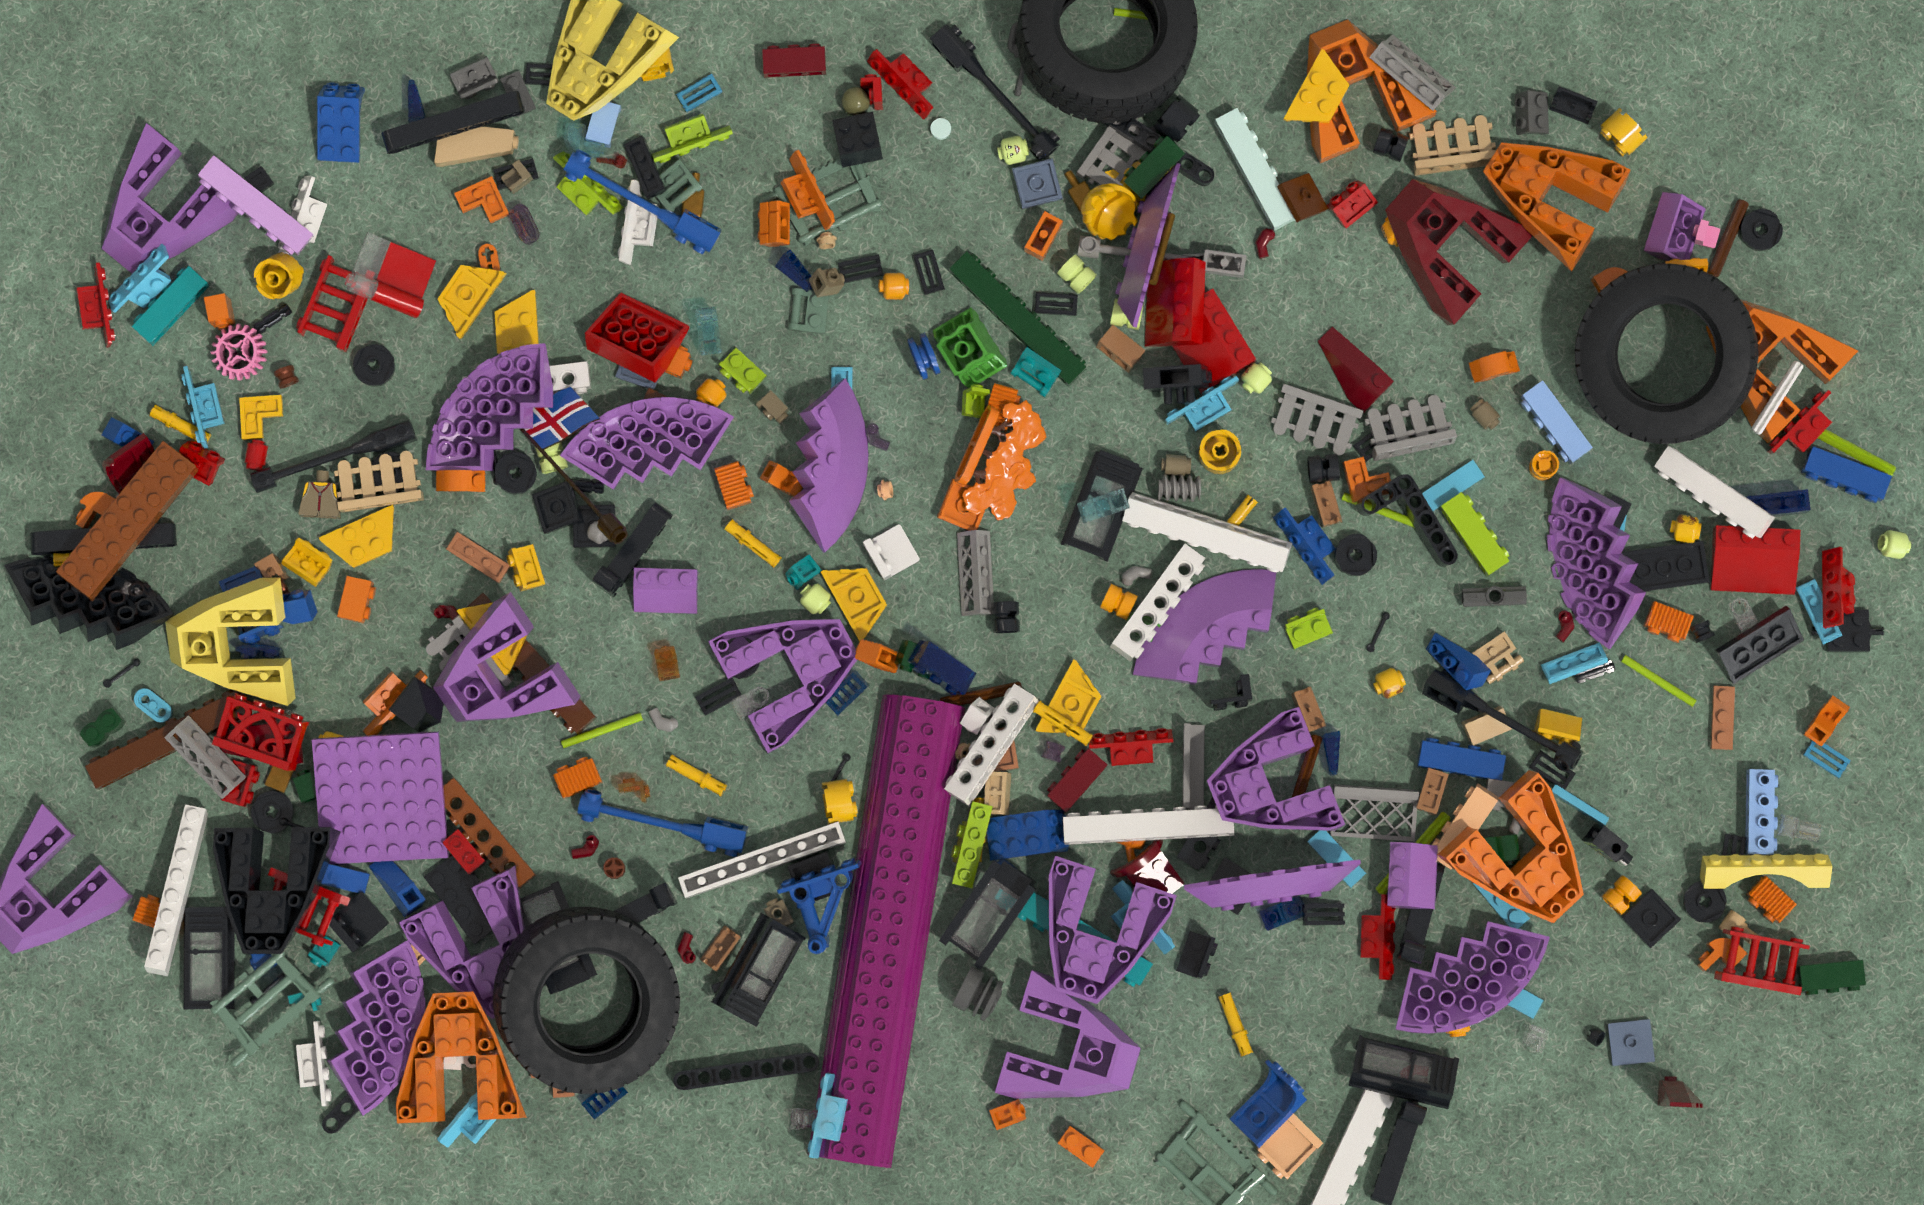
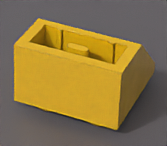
[1534,709,1582,745]

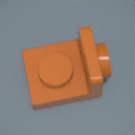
[989,1099,1026,1130]

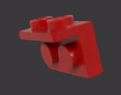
[860,74,883,110]
[1327,180,1378,229]
[178,440,225,486]
[221,760,260,807]
[443,829,486,874]

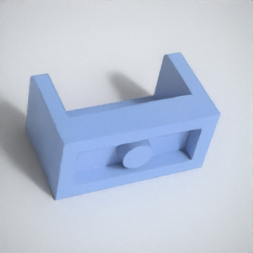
[585,102,621,148]

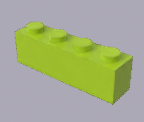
[1439,492,1509,577]

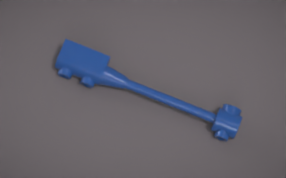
[563,149,722,254]
[577,789,748,857]

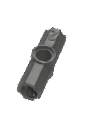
[1462,586,1527,607]

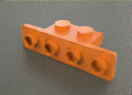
[781,150,835,230]
[363,670,428,735]

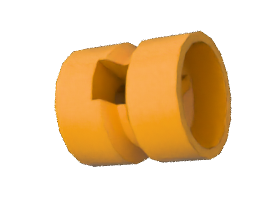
[1529,450,1559,481]
[1100,583,1138,621]
[1601,875,1642,915]

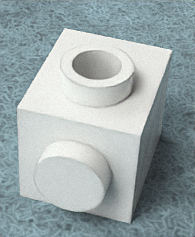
[960,697,995,735]

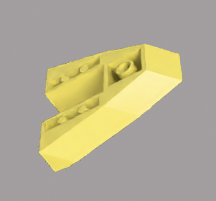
[546,0,679,121]
[165,577,296,706]

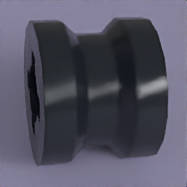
[1689,620,1715,643]

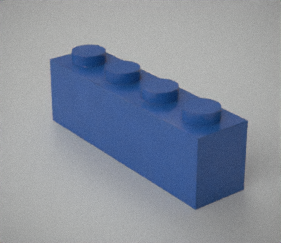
[1801,446,1892,503]
[1417,738,1506,781]

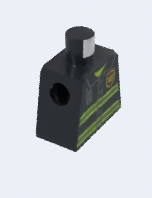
[1582,824,1633,866]

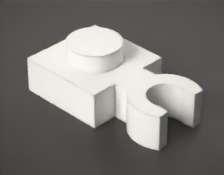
[443,1056,476,1070]

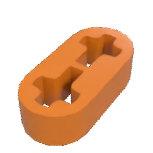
[478,244,501,271]

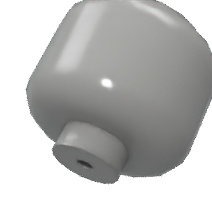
[587,521,608,544]

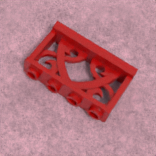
[212,693,309,771]

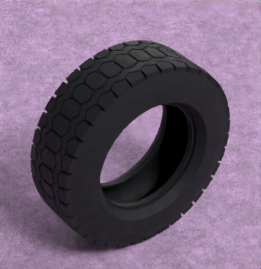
[1016,0,1198,123]
[1575,263,1758,444]
[493,907,680,1094]

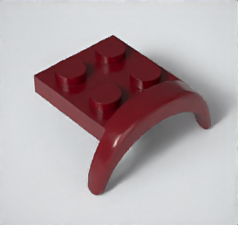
[102,433,154,494]
[1110,840,1185,894]

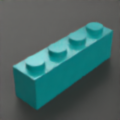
[132,266,210,346]

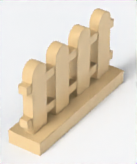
[1409,115,1496,176]
[334,451,424,513]

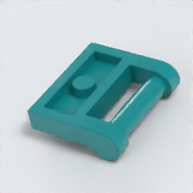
[1010,347,1061,398]

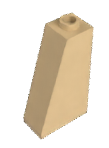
[434,127,519,167]

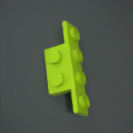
[652,114,733,163]
[553,151,624,215]
[951,801,993,888]

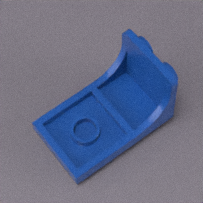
[317,82,365,163]
[219,566,284,645]
[987,810,1069,861]
[1230,1059,1307,1148]

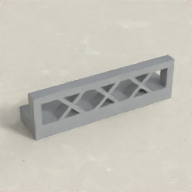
[957,530,994,616]
[164,715,246,799]
[1182,723,1205,809]

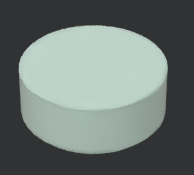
[930,118,951,140]

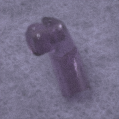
[865,423,891,452]

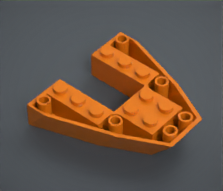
[1307,19,1437,163]
[1483,142,1631,272]
[1706,299,1858,443]
[1437,770,1584,923]
[396,991,527,1123]

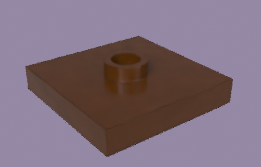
[1277,173,1328,223]

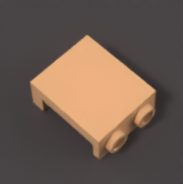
[1256,1114,1323,1179]

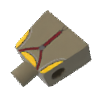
[299,470,341,519]

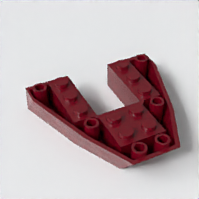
[1385,179,1532,325]

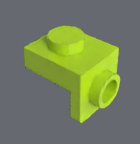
[962,385,990,418]

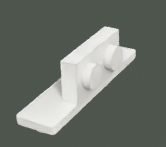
[278,176,327,255]
[618,179,659,265]
[296,1021,332,1106]

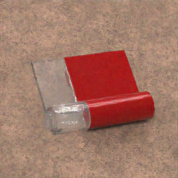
[345,232,436,318]

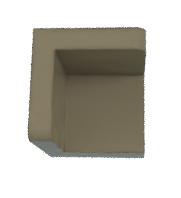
[501,159,533,194]

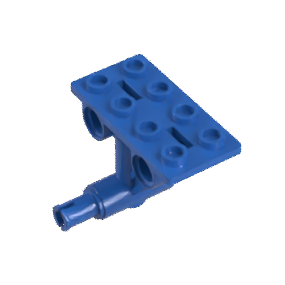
[777,858,862,954]

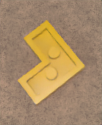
[239,395,283,440]

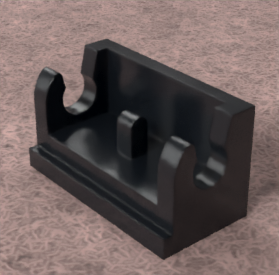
[1549,86,1598,124]

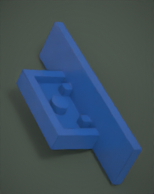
[1273,507,1335,585]

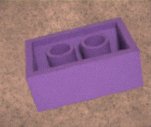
[1644,192,1706,261]
[633,568,699,614]
[1387,842,1438,909]

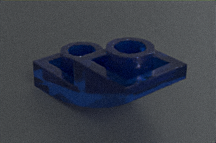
[235,644,283,659]
[1259,895,1304,931]

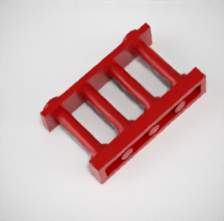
[296,255,377,353]
[268,868,350,947]
[1714,926,1810,996]

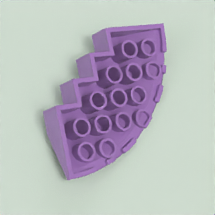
[1115,163,1180,328]
[426,343,553,471]
[789,378,869,553]
[560,397,734,489]
[1547,477,1646,649]
[1133,569,1276,685]
[1184,860,1361,911]
[1395,921,1550,1034]
[327,940,425,1116]

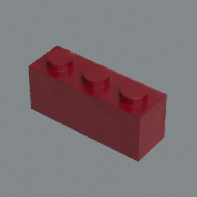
[762,44,826,78]
[1047,748,1108,813]

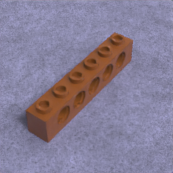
[444,778,536,890]

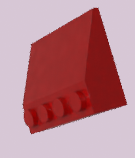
[1145,257,1206,347]
[1172,288,1256,395]
[585,293,689,383]
[1711,525,1801,595]

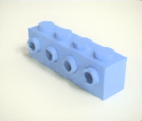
[1745,769,1778,855]

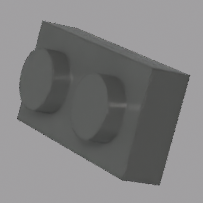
[500,71,536,117]

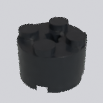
[1153,94,1200,142]

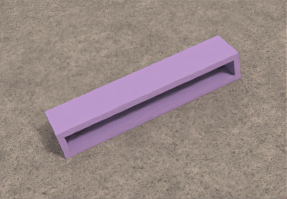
[198,155,313,255]

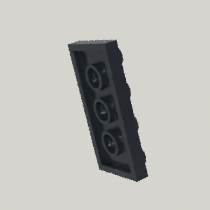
[1621,541,1710,592]
[1716,606,1804,684]
[424,855,493,945]

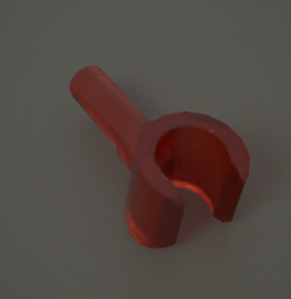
[597,154,627,168]

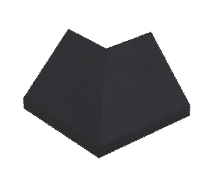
[389,676,444,732]

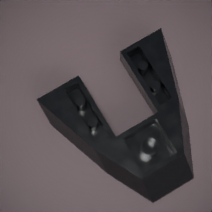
[213,827,341,954]

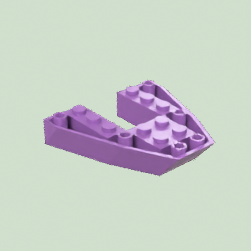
[102,123,238,274]
[433,592,581,722]
[708,619,857,754]
[1207,707,1345,831]
[0,804,133,954]
[1049,856,1177,1004]
[399,866,525,1019]
[995,970,1141,1099]

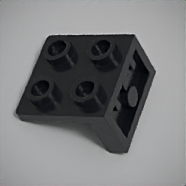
[1208,674,1252,711]
[329,892,389,953]
[1176,931,1218,979]

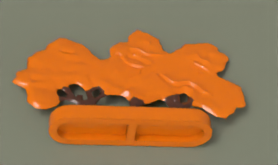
[955,400,1047,521]

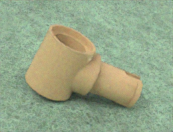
[1718,910,1761,945]

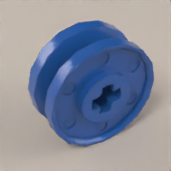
[907,332,941,380]

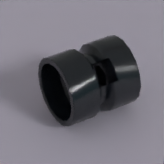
[1373,127,1409,162]
[1307,454,1340,483]
[992,601,1020,633]

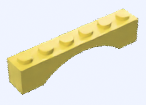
[1700,854,1832,889]

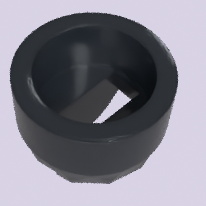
[1587,1028,1605,1047]

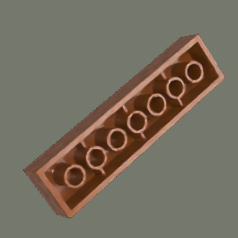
[56,441,199,601]

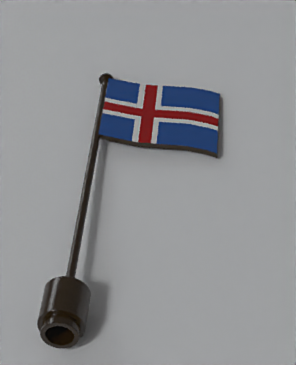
[520,387,628,544]

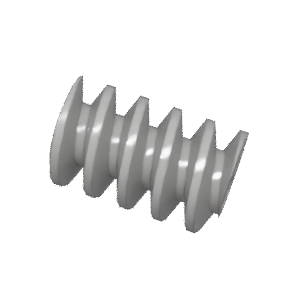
[1158,474,1201,502]

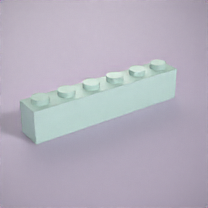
[1214,108,1295,231]

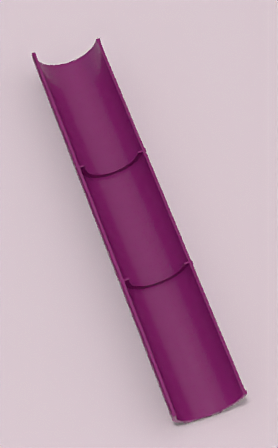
[808,694,965,1168]

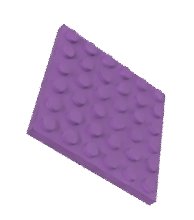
[312,731,449,864]

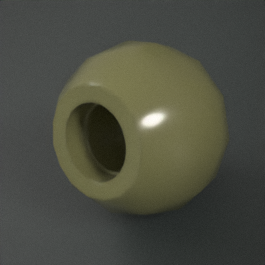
[841,87,870,116]

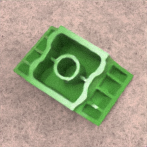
[933,307,1007,388]

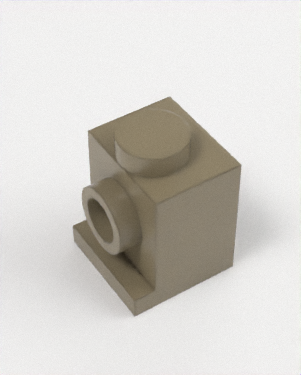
[809,268,845,297]
[756,390,789,424]
[764,898,795,932]

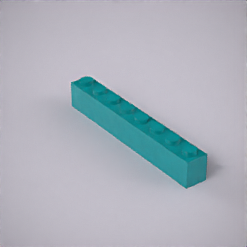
[994,888,1153,987]

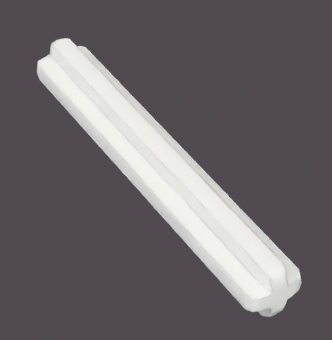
[1751,361,1803,435]

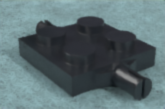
[1811,610,1884,652]

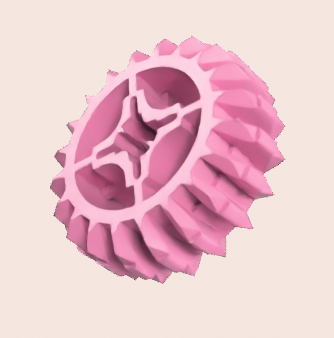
[211,324,268,381]

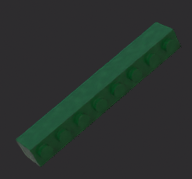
[949,251,1086,387]

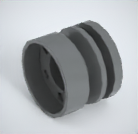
[952,966,1004,1021]

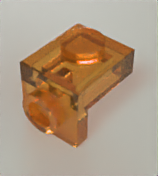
[654,646,680,681]
[618,778,650,803]

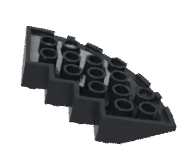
[4,555,174,650]

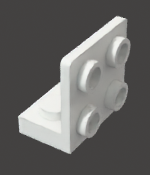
[863,524,920,581]

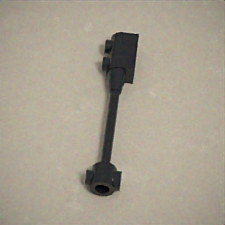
[929,24,1060,160]
[250,419,418,493]
[1422,669,1583,772]

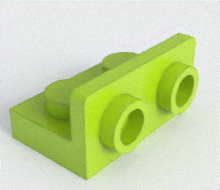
[718,348,767,394]
[1284,607,1333,649]

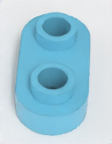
[134,689,173,723]

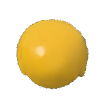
[1081,183,1138,240]

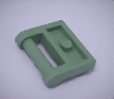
[656,159,703,213]
[788,288,829,334]

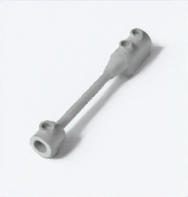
[1077,235,1246,278]

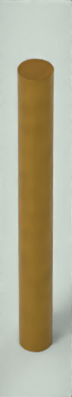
[1149,213,1175,285]

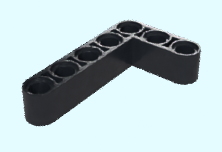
[1356,474,1458,567]
[592,502,673,597]
[1396,863,1445,965]
[614,882,678,923]
[1370,1100,1427,1205]

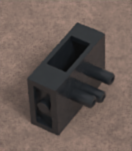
[1143,364,1212,404]

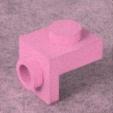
[1692,219,1720,249]

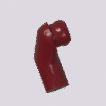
[1255,228,1275,259]
[433,605,459,620]
[1555,610,1575,643]
[571,835,599,859]
[677,932,696,964]

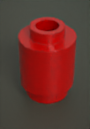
[244,440,268,471]

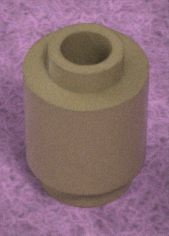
[1470,399,1501,430]
[1161,454,1191,476]

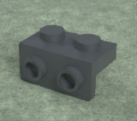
[449,56,499,99]
[1514,90,1549,135]

